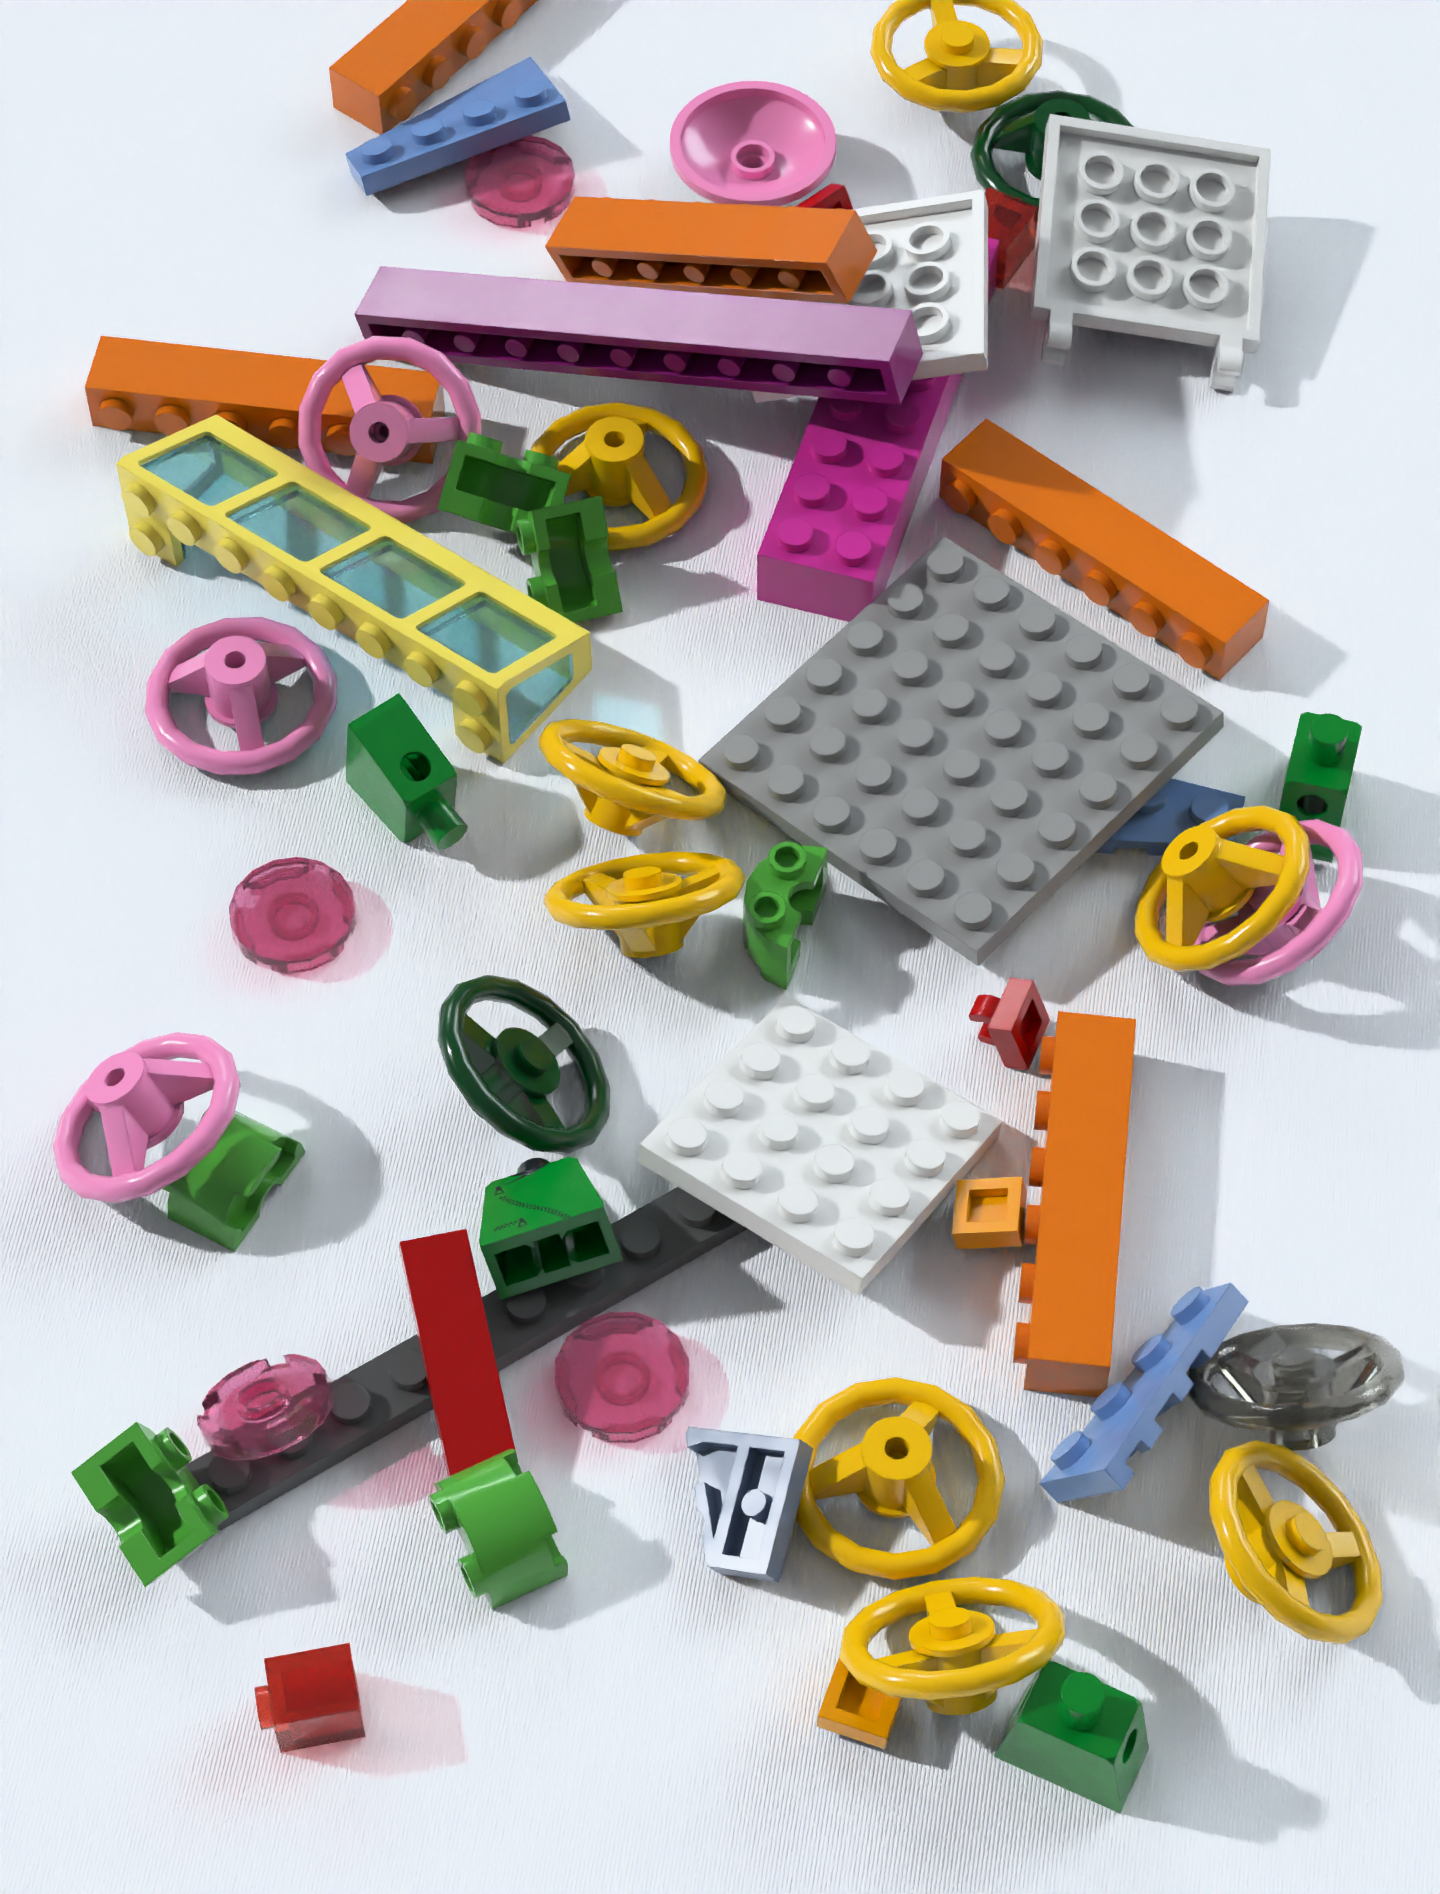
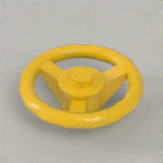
[870,0,1044,113]
[530,402,709,551]
[538,719,726,836]
[1135,805,1310,972]
[543,851,746,958]
[793,1377,1006,1580]
[1209,1440,1383,1644]
[839,1576,1065,1715]

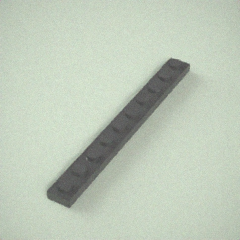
[186,1187,747,1531]

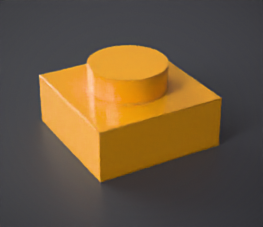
[952,1177,1027,1249]
[817,1655,904,1749]

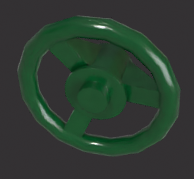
[970,90,1134,221]
[437,975,610,1154]

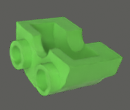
[437,432,571,534]
[515,495,623,623]
[743,841,827,990]
[162,1110,306,1252]
[71,1422,229,1587]
[428,1449,568,1610]

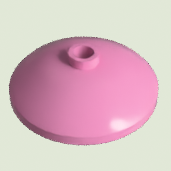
[670,81,836,206]

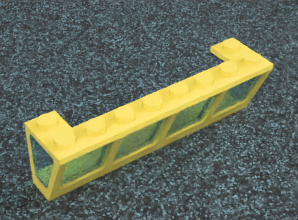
[116,415,592,764]

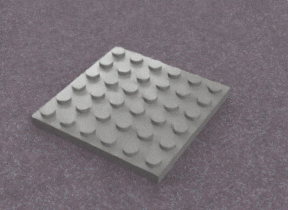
[698,536,1224,966]

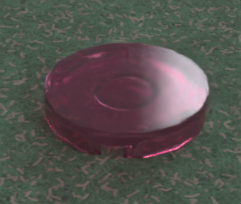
[464,135,576,228]
[229,857,357,974]
[555,1312,689,1443]
[197,1354,334,1460]

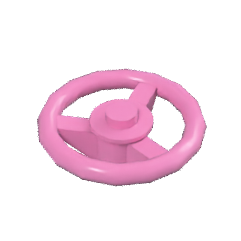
[298,336,481,524]
[145,617,337,775]
[1194,819,1363,986]
[53,1032,241,1203]

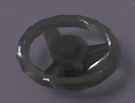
[1187,1323,1405,1451]

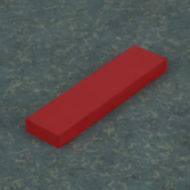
[398,1229,516,1477]

